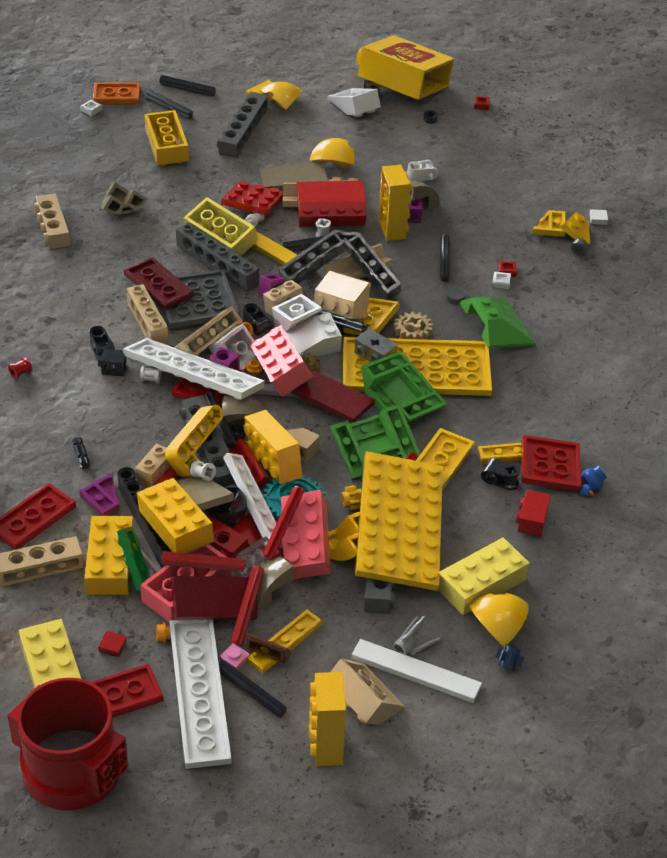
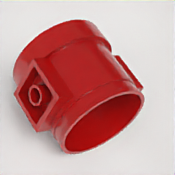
[7,678,129,810]

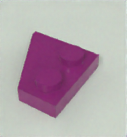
[79,473,120,516]

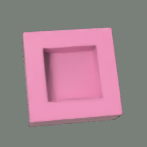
[219,643,250,670]

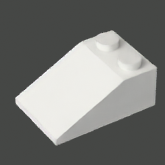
[327,88,381,117]
[286,313,342,359]

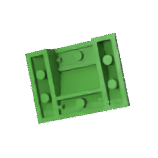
[460,296,536,348]
[361,351,447,422]
[330,404,421,480]

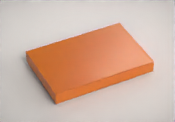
[93,83,141,104]

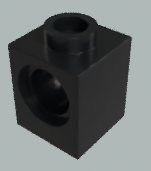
[98,349,127,376]

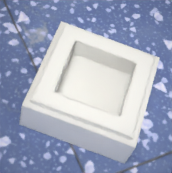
[80,100,102,116]
[589,209,608,225]
[492,272,511,289]

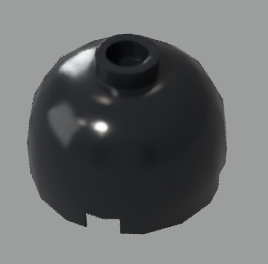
[207,484,248,526]

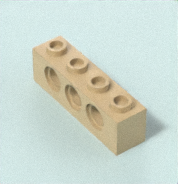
[34,193,70,249]
[126,284,169,344]
[174,306,242,356]
[0,536,84,587]

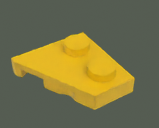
[532,210,565,237]
[561,212,590,245]

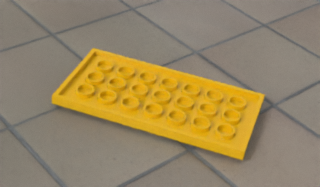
[343,337,492,396]
[355,451,443,591]

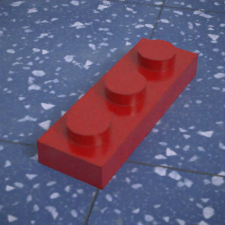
[229,439,269,489]

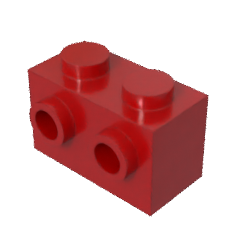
[515,490,551,537]

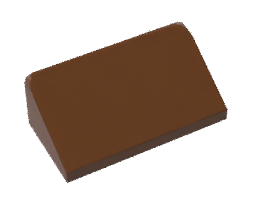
[246,632,291,664]

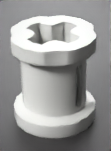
[316,218,331,237]
[140,365,162,384]
[190,460,216,481]

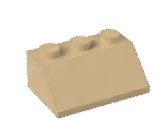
[314,271,371,319]
[331,659,405,725]

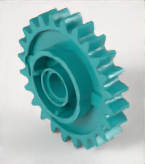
[263,475,326,522]

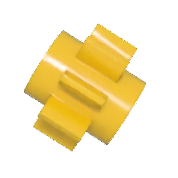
[341,485,362,510]

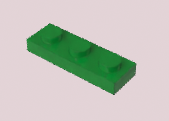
[117,526,150,591]

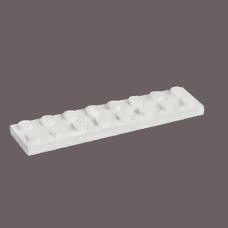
[123,338,265,400]
[169,620,231,769]

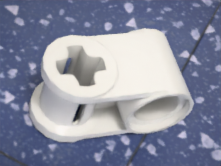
[407,160,439,182]

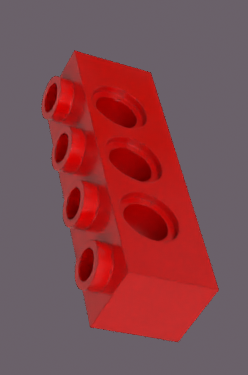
[202,511,248,559]

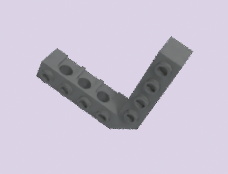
[278,229,401,300]

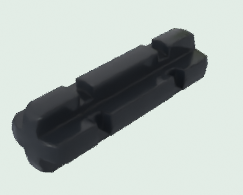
[72,437,90,469]

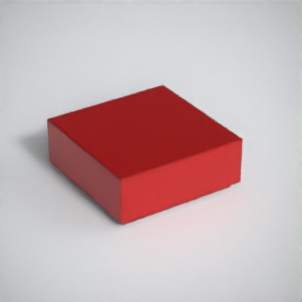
[474,96,490,110]
[498,261,517,277]
[98,631,127,657]

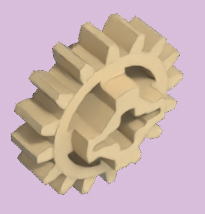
[394,312,433,340]

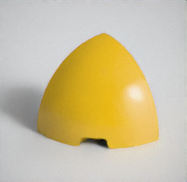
[259,81,302,111]
[310,138,354,167]
[329,512,360,561]
[469,593,529,648]

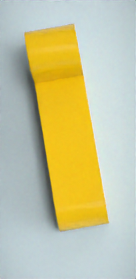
[165,405,223,478]

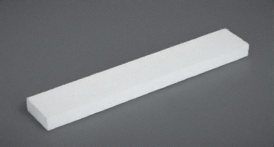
[223,453,283,548]
[351,639,482,704]

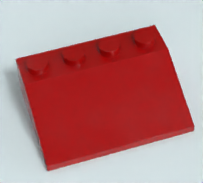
[297,181,367,227]

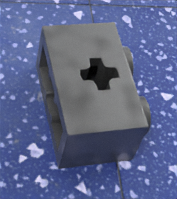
[354,328,398,362]

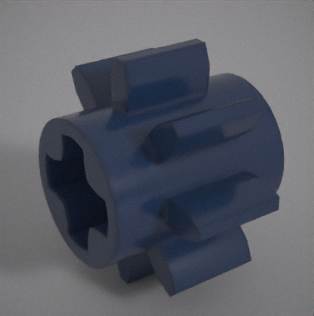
[495,644,524,671]

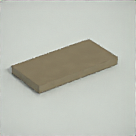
[259,162,328,190]
[176,477,235,511]

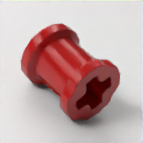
[8,357,33,380]

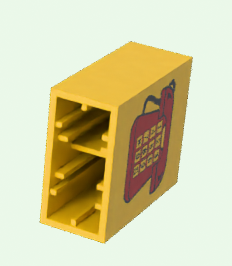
[356,35,455,100]

